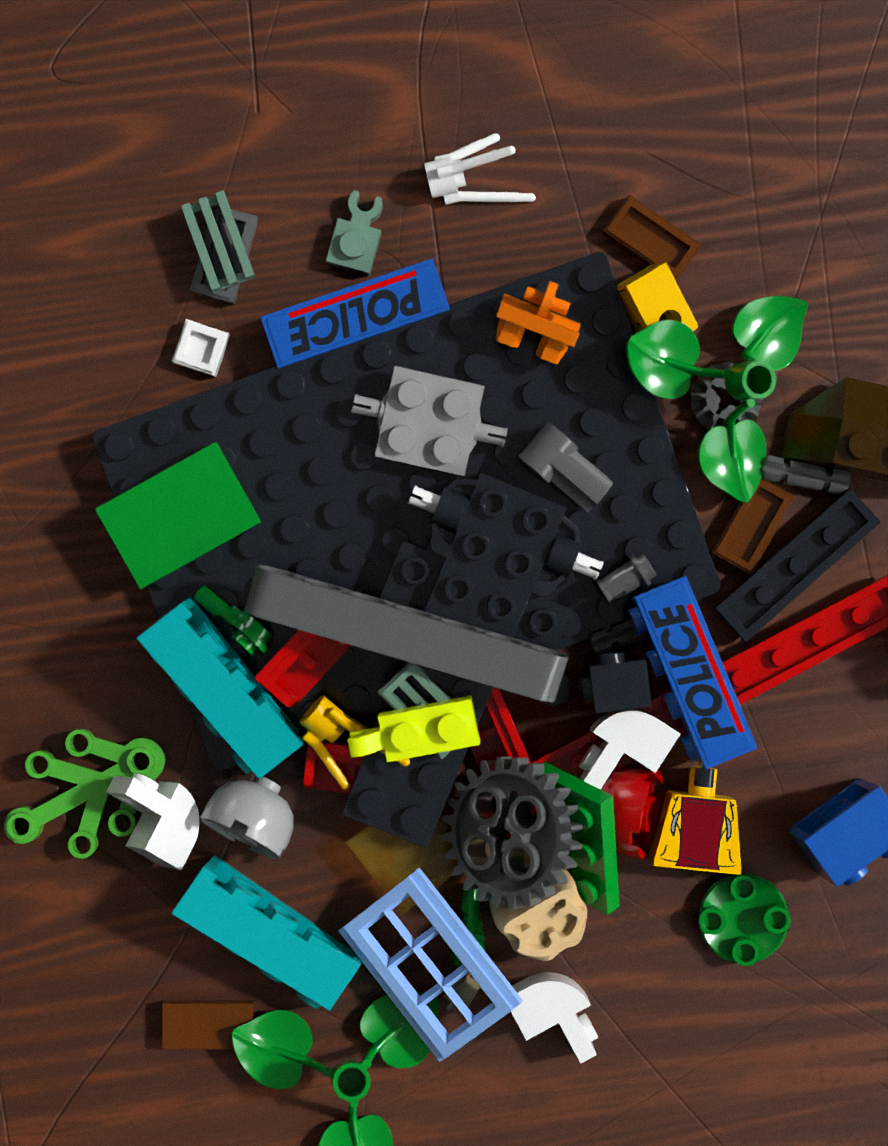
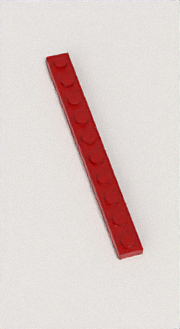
[515,575,888,815]

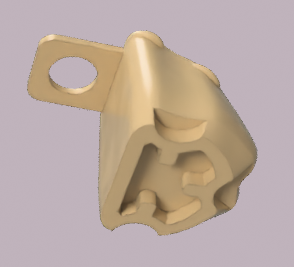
[485,831,587,961]

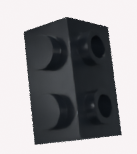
[576,651,652,713]

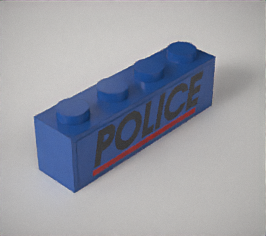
[261,258,450,369]
[628,576,758,769]

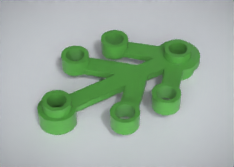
[4,729,165,859]

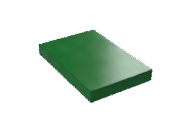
[95,442,262,589]

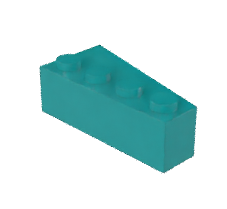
[137,597,304,779]
[171,855,362,1011]

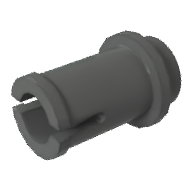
[596,553,657,606]

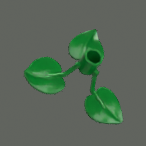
[626,296,808,503]
[232,991,440,1146]

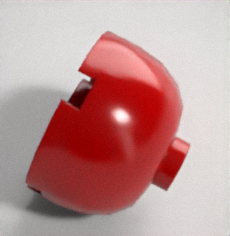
[600,766,663,859]

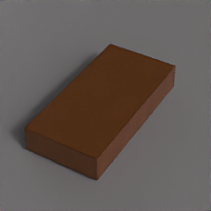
[602,195,702,283]
[710,478,795,575]
[162,1000,255,1049]

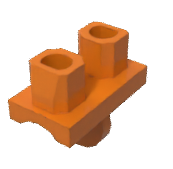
[495,281,581,364]

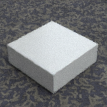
[172,319,230,377]

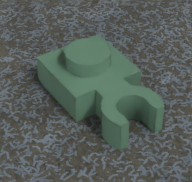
[326,190,383,276]

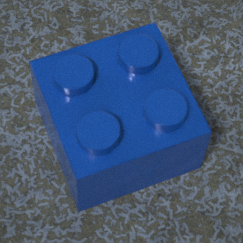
[786,778,888,887]

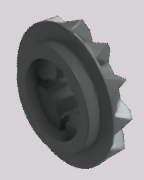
[690,362,763,430]

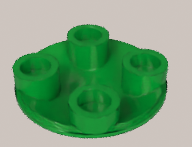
[698,873,791,966]

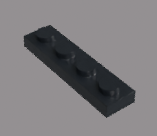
[713,488,881,642]

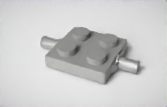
[351,366,508,476]

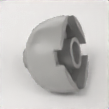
[200,776,294,860]

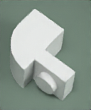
[579,709,680,789]
[106,773,200,870]
[511,972,599,1064]

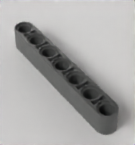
[244,565,569,702]

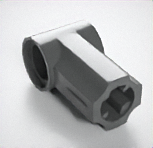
[518,422,613,513]

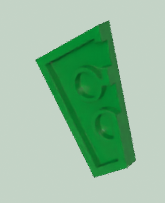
[543,761,620,916]

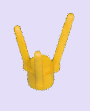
[300,695,410,790]

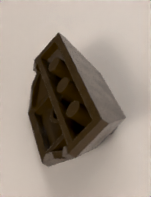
[779,377,888,482]

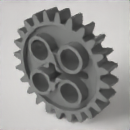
[441,756,582,910]

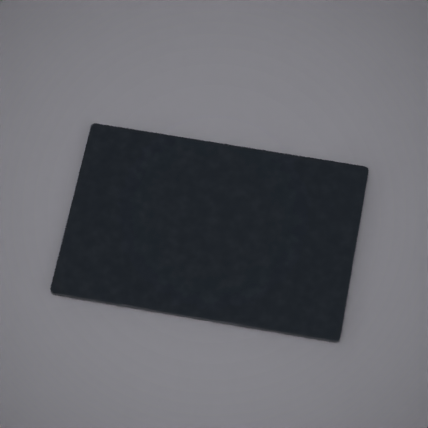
[93,252,721,770]

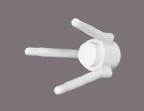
[424,133,536,205]

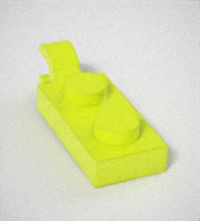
[347,696,480,762]

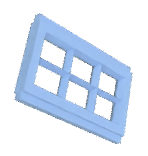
[339,867,523,1062]

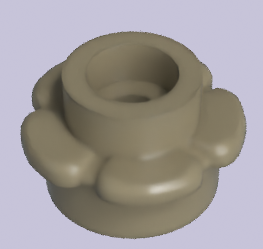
[442,973,480,1016]

